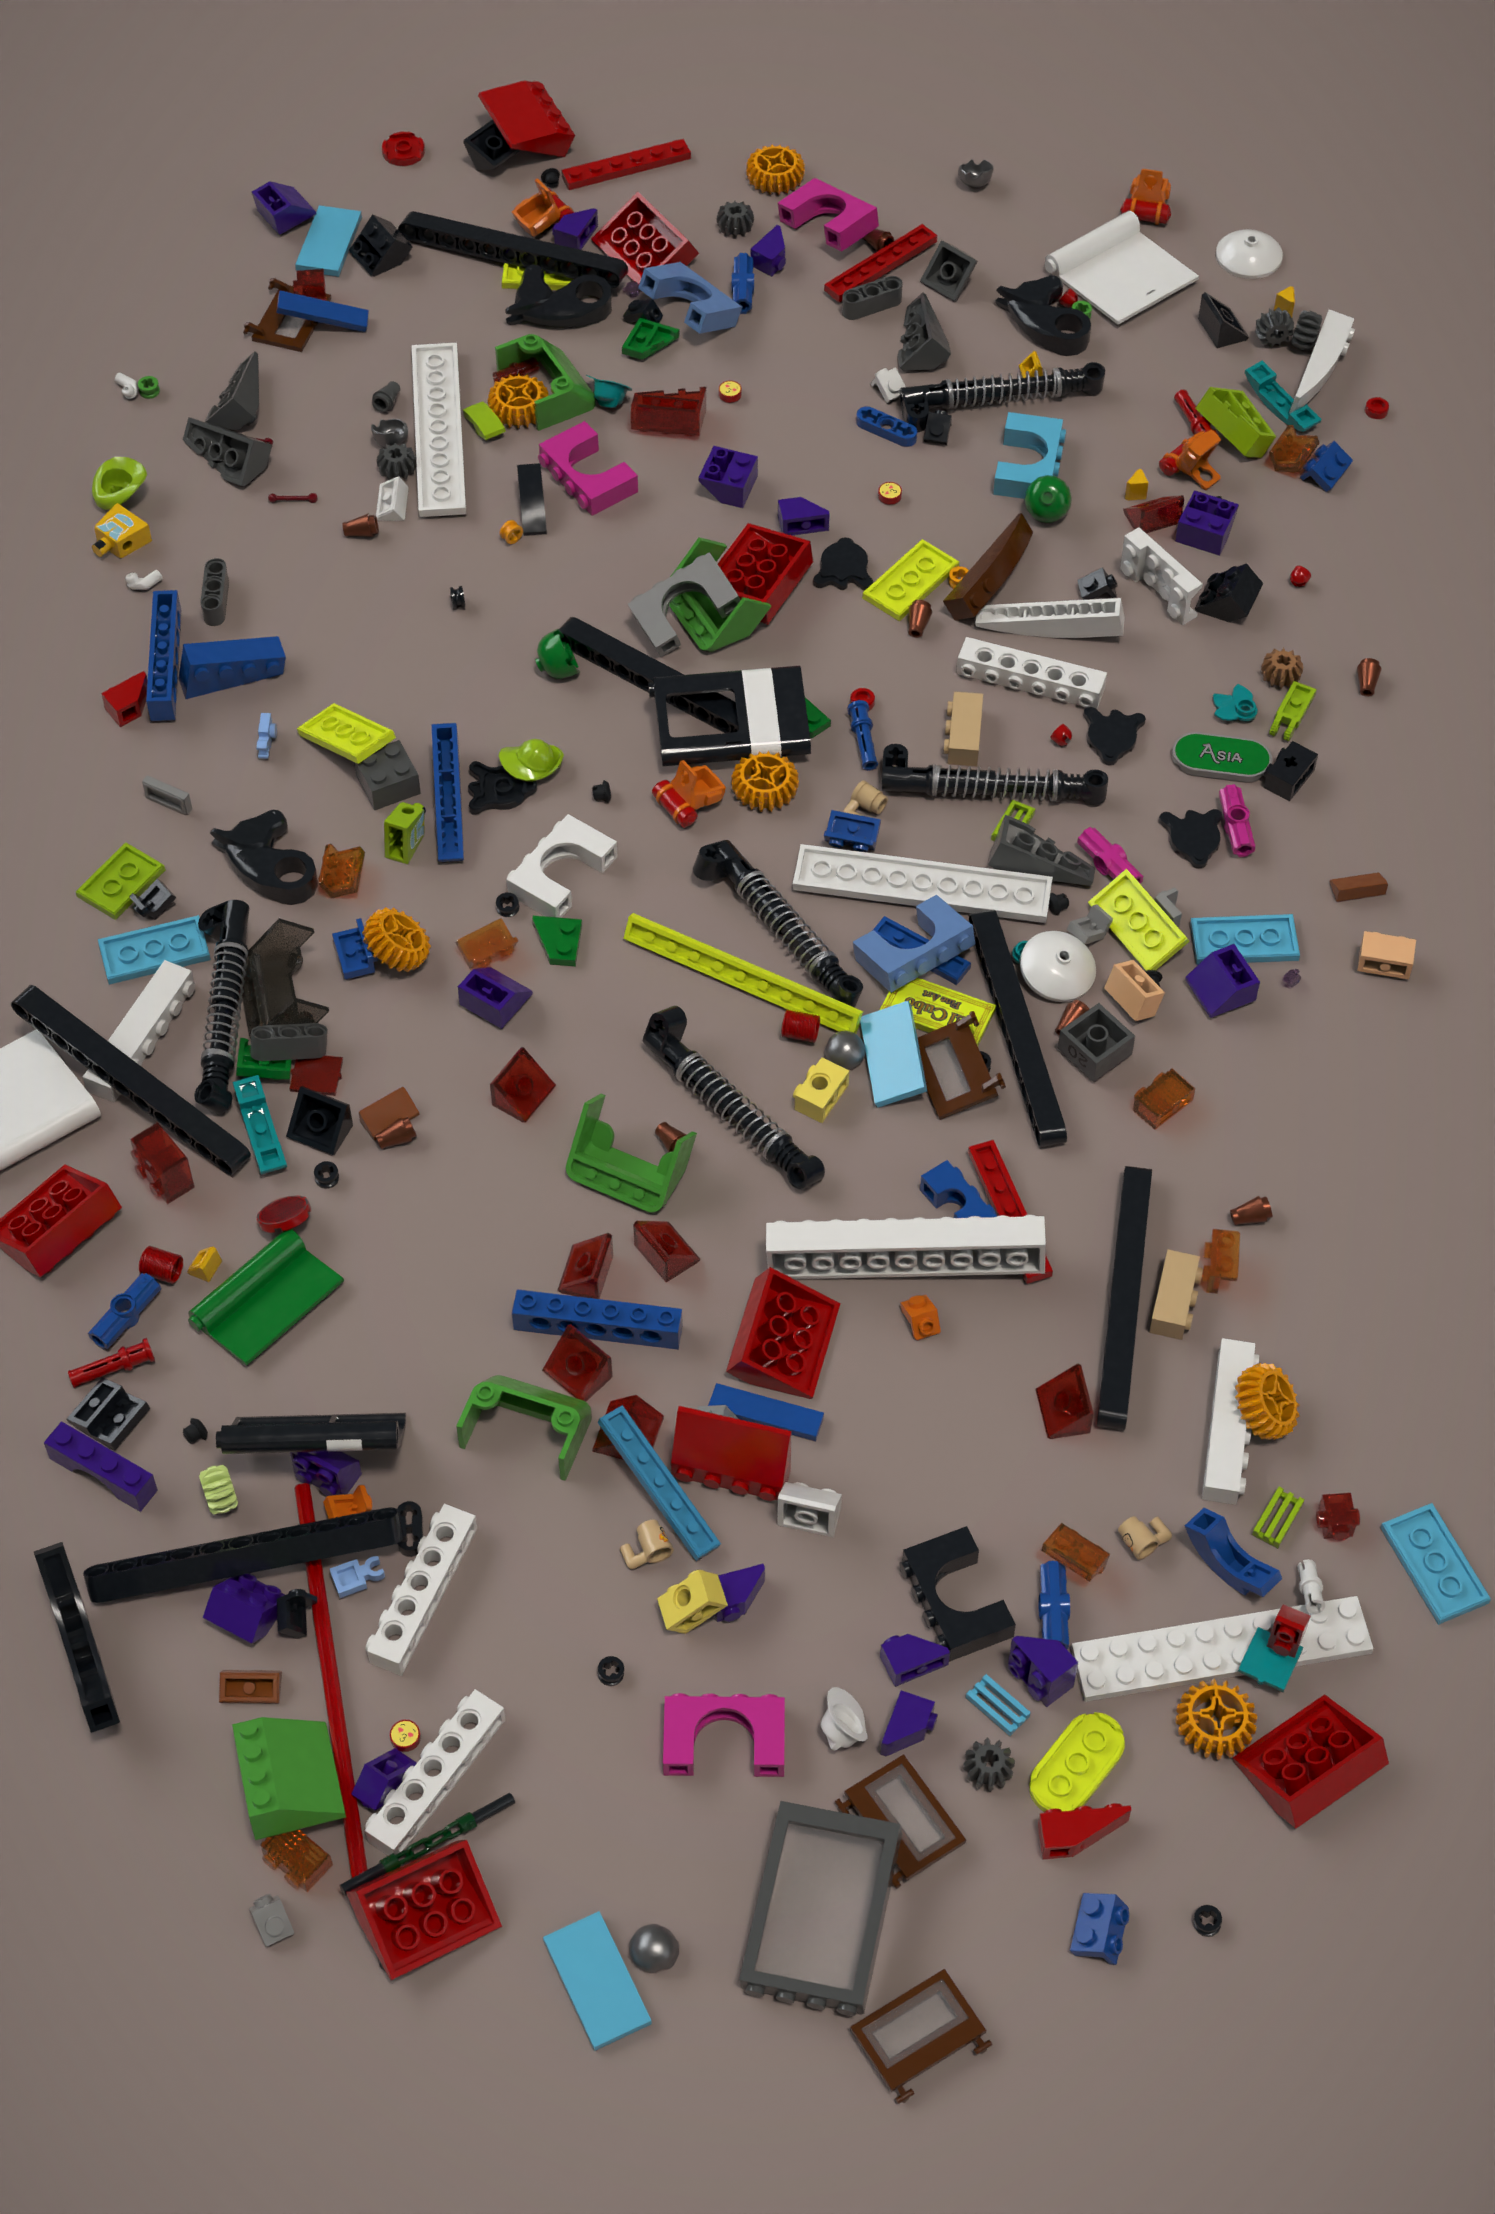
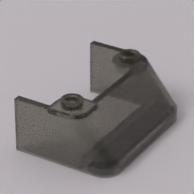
[240,918,329,1039]

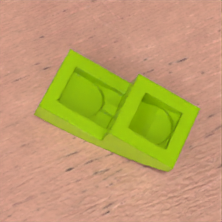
[462,401,506,440]

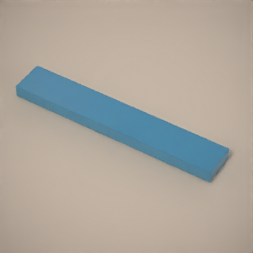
[598,1405,721,1561]

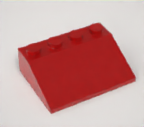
[478,80,575,157]
[591,192,699,286]
[718,523,813,624]
[0,1164,122,1277]
[726,1267,841,1399]
[671,1406,792,1501]
[1232,1694,1389,1828]
[346,1839,502,1980]

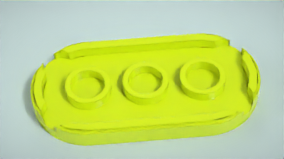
[1029,1712,1125,1812]

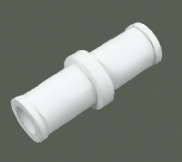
[1297,1559,1325,1614]

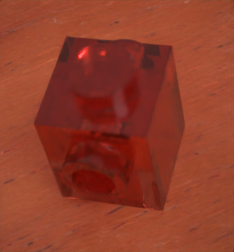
[293,269,326,301]
[1316,1493,1360,1540]

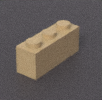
[944,692,983,766]
[1149,1249,1203,1340]

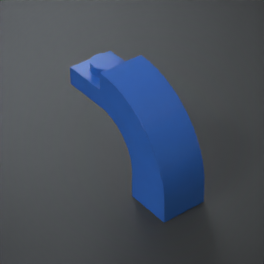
[1185,1508,1282,1597]

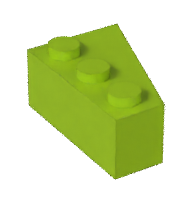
[1195,387,1276,458]

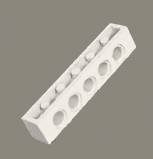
[957,637,1107,709]
[365,1504,477,1676]
[365,1689,506,1859]

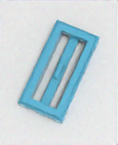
[966,1674,1031,1736]

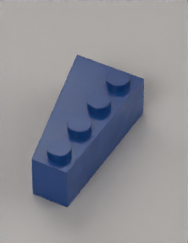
[178,636,286,700]

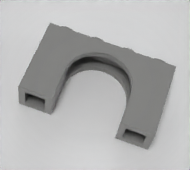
[628,552,741,657]

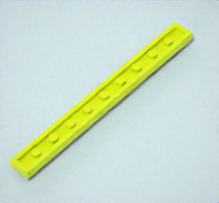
[623,913,863,1034]

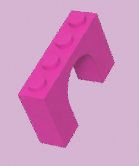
[778,178,879,252]
[538,421,638,516]
[663,1693,785,1777]

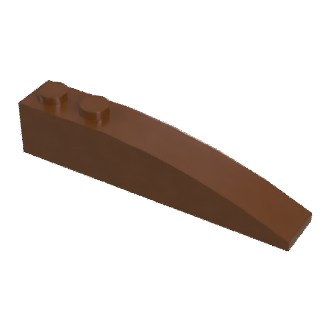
[943,513,1033,620]

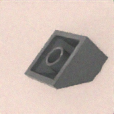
[920,240,978,301]

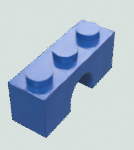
[920,1160,997,1218]

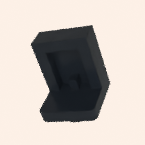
[623,298,663,323]
[924,410,952,445]
[1077,567,1118,600]
[129,879,176,920]
[277,1589,318,1639]

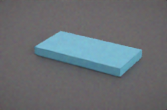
[295,205,362,277]
[1190,914,1300,965]
[98,915,211,985]
[860,1001,927,1108]
[1380,1503,1491,1625]
[543,1911,652,2051]

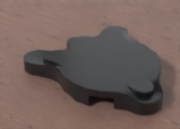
[813,538,873,591]
[1084,707,1146,765]
[468,761,537,814]
[1159,809,1222,868]

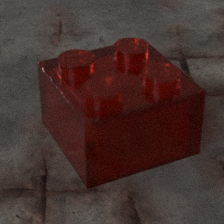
[130,1122,195,1204]

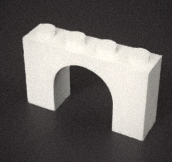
[506,814,618,918]

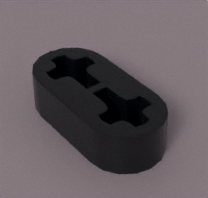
[397,1501,423,1557]

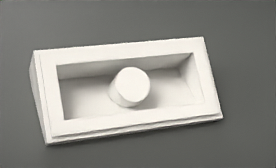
[376,476,409,521]

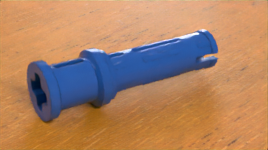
[847,700,878,771]

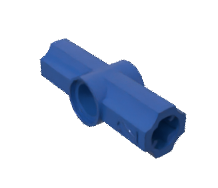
[732,253,754,314]
[88,1273,161,1349]
[1039,1561,1070,1649]

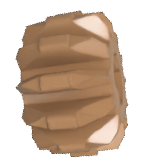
[1261,647,1303,689]

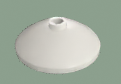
[1216,229,1283,279]
[1020,931,1096,1002]

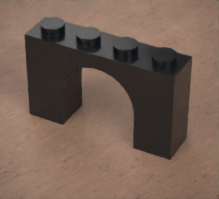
[900,1526,1016,1662]

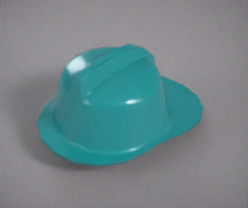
[586,375,632,408]

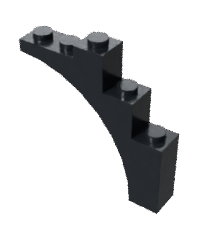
[34,1542,120,1733]

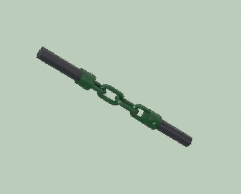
[339,1793,515,1896]

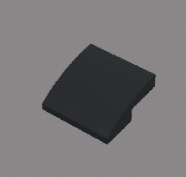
[67,1377,150,1450]

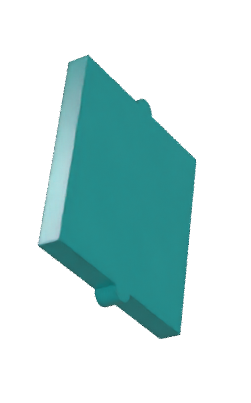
[1238,1627,1304,1692]

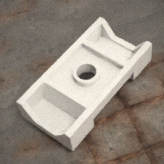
[1120,527,1203,625]

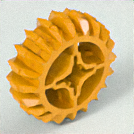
[746,144,805,195]
[488,374,549,429]
[732,751,799,812]
[362,907,431,972]
[1235,1363,1300,1440]
[1175,1678,1257,1760]

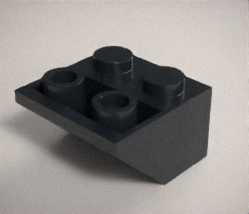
[349,214,413,277]
[1195,563,1263,623]

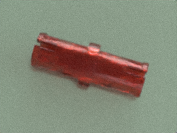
[493,357,539,382]

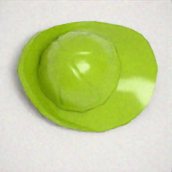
[92,457,147,510]
[499,739,564,781]

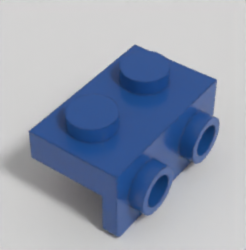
[1300,441,1353,492]
[824,810,881,853]
[332,918,378,979]
[1070,1893,1129,1965]

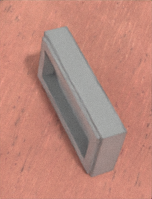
[142,775,192,815]

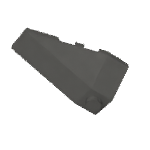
[898,292,951,371]
[205,351,259,430]
[183,417,272,487]
[988,815,1095,886]

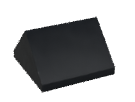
[463,119,520,171]
[1198,292,1249,348]
[286,1086,353,1155]

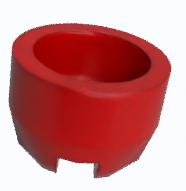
[1058,288,1078,308]
[1290,566,1311,587]
[1050,724,1072,746]

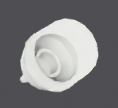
[821,1687,868,1751]

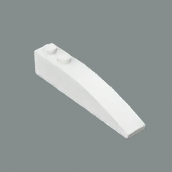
[1289,309,1355,413]
[975,598,1125,638]

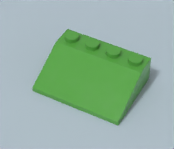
[232,1717,346,1840]

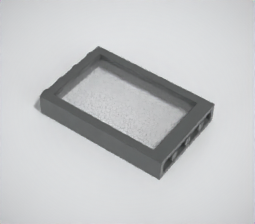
[739,1801,902,2016]

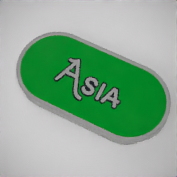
[1172,732,1272,782]

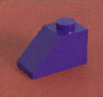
[552,208,598,250]
[750,225,786,277]
[778,497,830,536]
[715,1564,765,1622]
[880,1634,950,1687]
[880,1690,938,1757]
[351,1748,417,1810]

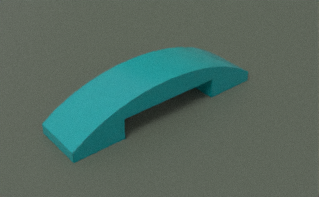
[1244,360,1322,432]
[233,1075,287,1174]

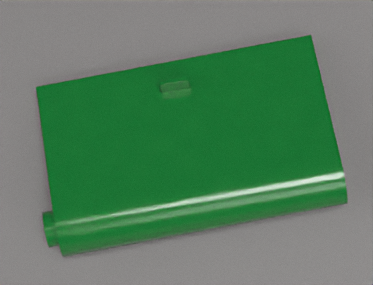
[188,1229,344,1366]

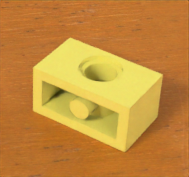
[793,1057,849,1123]
[657,1570,728,1634]

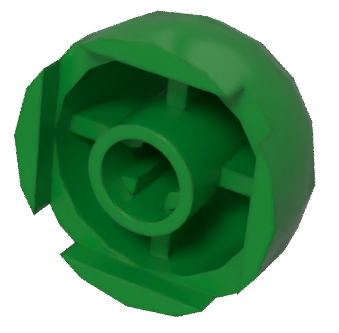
[1025,475,1072,523]
[535,629,580,679]

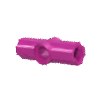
[1219,784,1255,857]
[1077,827,1143,883]

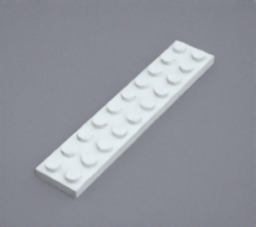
[411,343,466,517]
[793,844,1053,923]
[1071,1596,1373,1702]

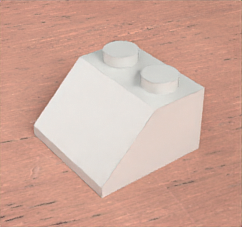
[777,1482,842,1538]

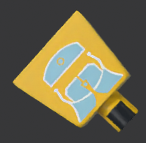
[92,503,152,558]

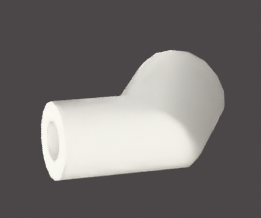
[115,373,138,399]
[125,570,163,590]

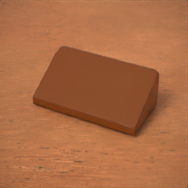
[1330,872,1388,902]
[359,1087,420,1141]
[219,1670,282,1703]

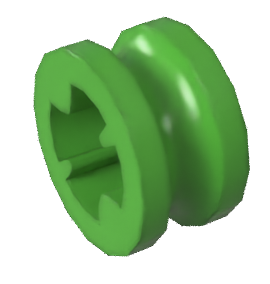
[1072,301,1092,319]
[138,376,160,399]

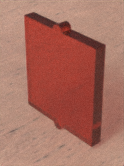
[289,1055,343,1096]

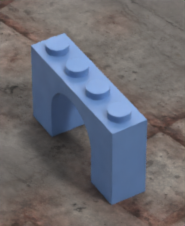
[638,262,742,334]
[853,895,975,992]

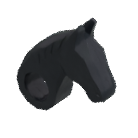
[505,265,612,327]
[995,275,1091,356]
[210,810,318,905]

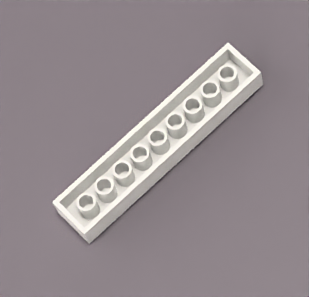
[766,1215,1046,1279]

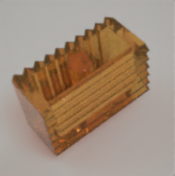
[1133,1068,1196,1129]
[260,1829,333,1892]

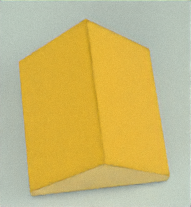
[1274,286,1295,317]
[1019,351,1043,378]
[1125,469,1149,501]
[187,1246,222,1282]

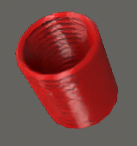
[781,1009,820,1043]
[139,1246,183,1284]

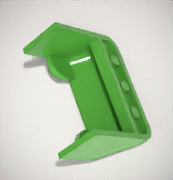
[495,334,596,431]
[669,537,772,652]
[566,1094,697,1212]
[456,1375,592,1481]

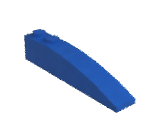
[431,723,464,862]

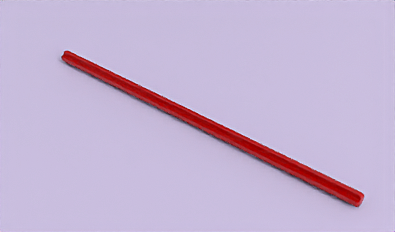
[294,1483,368,1878]

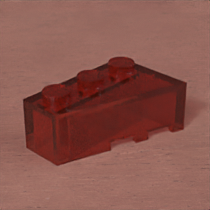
[631,386,707,436]

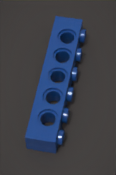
[146,590,181,721]
[512,1289,683,1350]

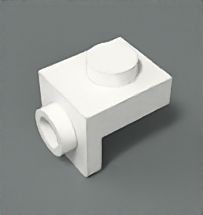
[870,367,906,403]

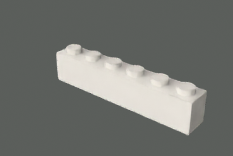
[83,960,195,1103]
[1202,1338,1259,1505]

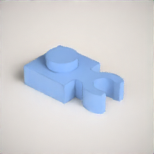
[257,713,277,759]
[329,1556,385,1598]

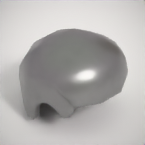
[958,159,994,188]
[371,418,409,448]
[824,1030,865,1070]
[629,1924,679,1973]

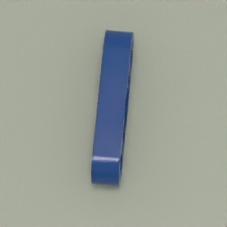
[856,407,917,447]

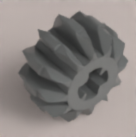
[717,200,754,237]
[1255,307,1294,347]
[1292,310,1322,351]
[376,442,417,480]
[963,1737,1015,1792]

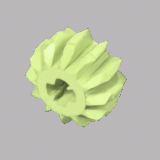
[199,1465,238,1515]

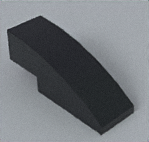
[517,463,547,536]

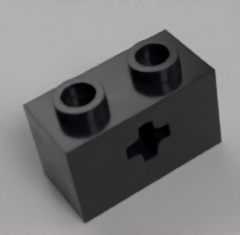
[1264,741,1318,801]

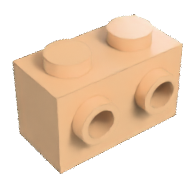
[1357,931,1416,980]
[1104,960,1165,1021]

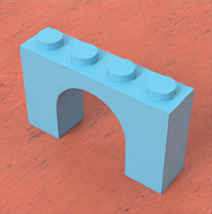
[993,412,1066,499]

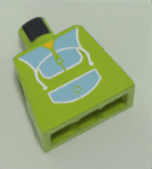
[384,802,426,864]

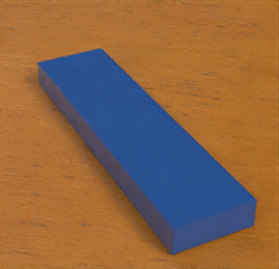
[276,291,369,332]
[872,916,971,985]
[708,1383,824,1441]

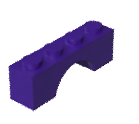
[44,1421,158,1512]

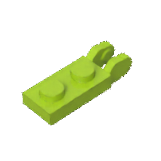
[1269,681,1317,741]

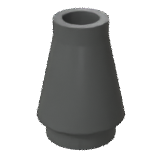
[372,381,400,412]

